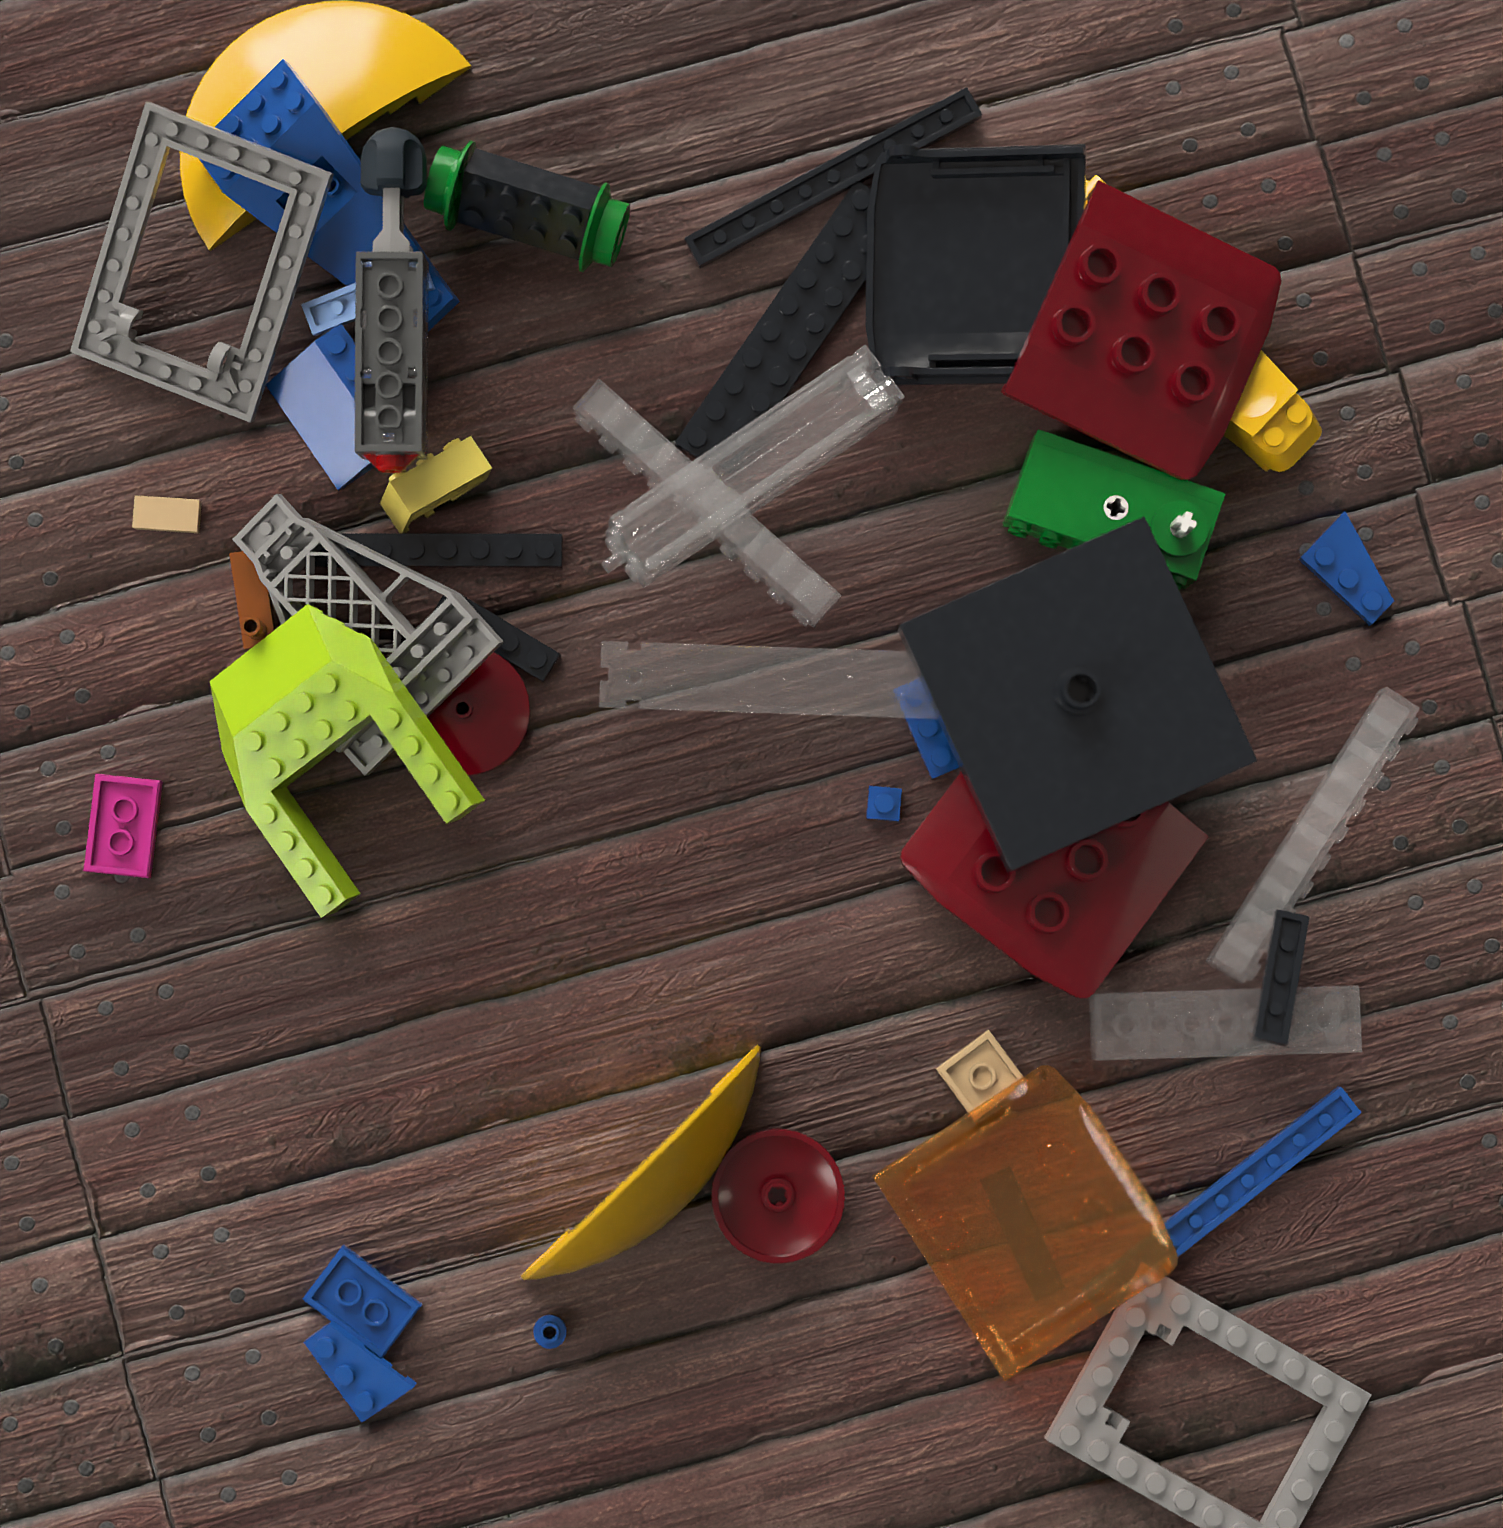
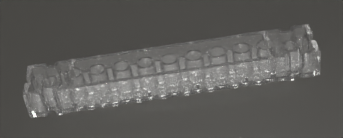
[599,641,937,719]

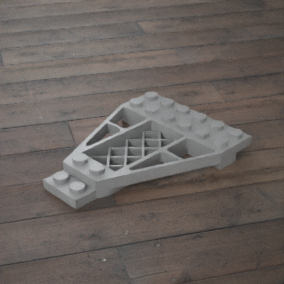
[232,494,504,776]

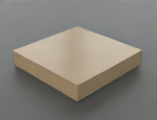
[936,1030,1028,1122]

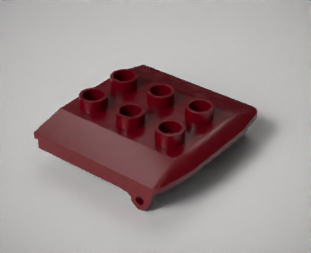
[1001,180,1282,480]
[900,772,1209,999]

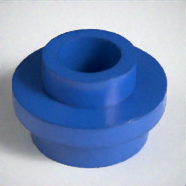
[533,1314,567,1349]

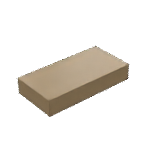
[132,495,202,533]

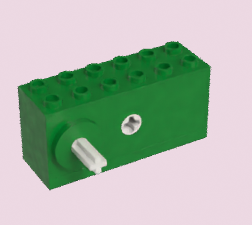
[1002,429,1226,591]

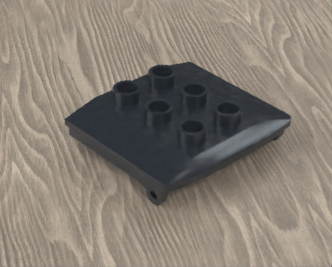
[865,144,1086,386]

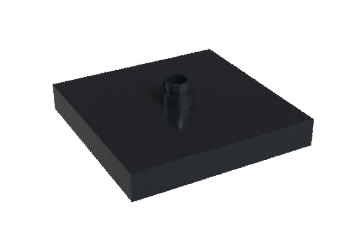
[898,516,1258,873]

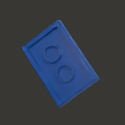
[303,1245,423,1359]

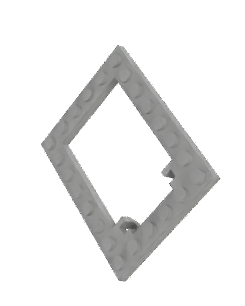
[70,102,334,423]
[1044,1262,1372,1528]

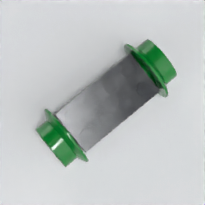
[424,141,631,272]

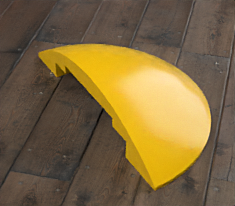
[180,1,471,251]
[521,1044,761,1280]

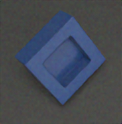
[866,786,902,822]

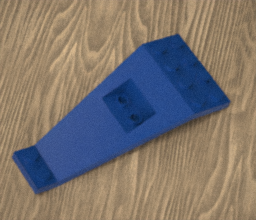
[198,59,460,334]

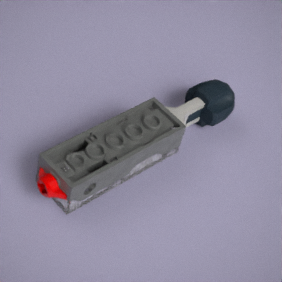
[354,127,429,473]

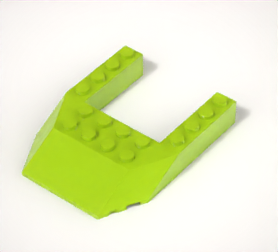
[210,604,485,918]

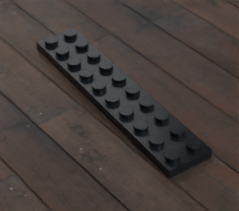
[675,182,871,481]

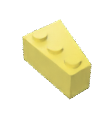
[380,436,492,533]

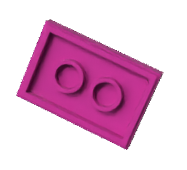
[84,774,163,878]

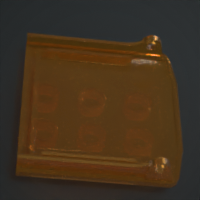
[872,1065,1178,1381]

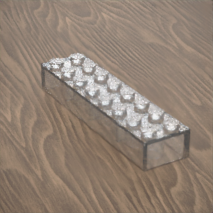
[1089,985,1362,1061]

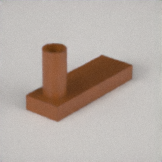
[229,551,276,651]

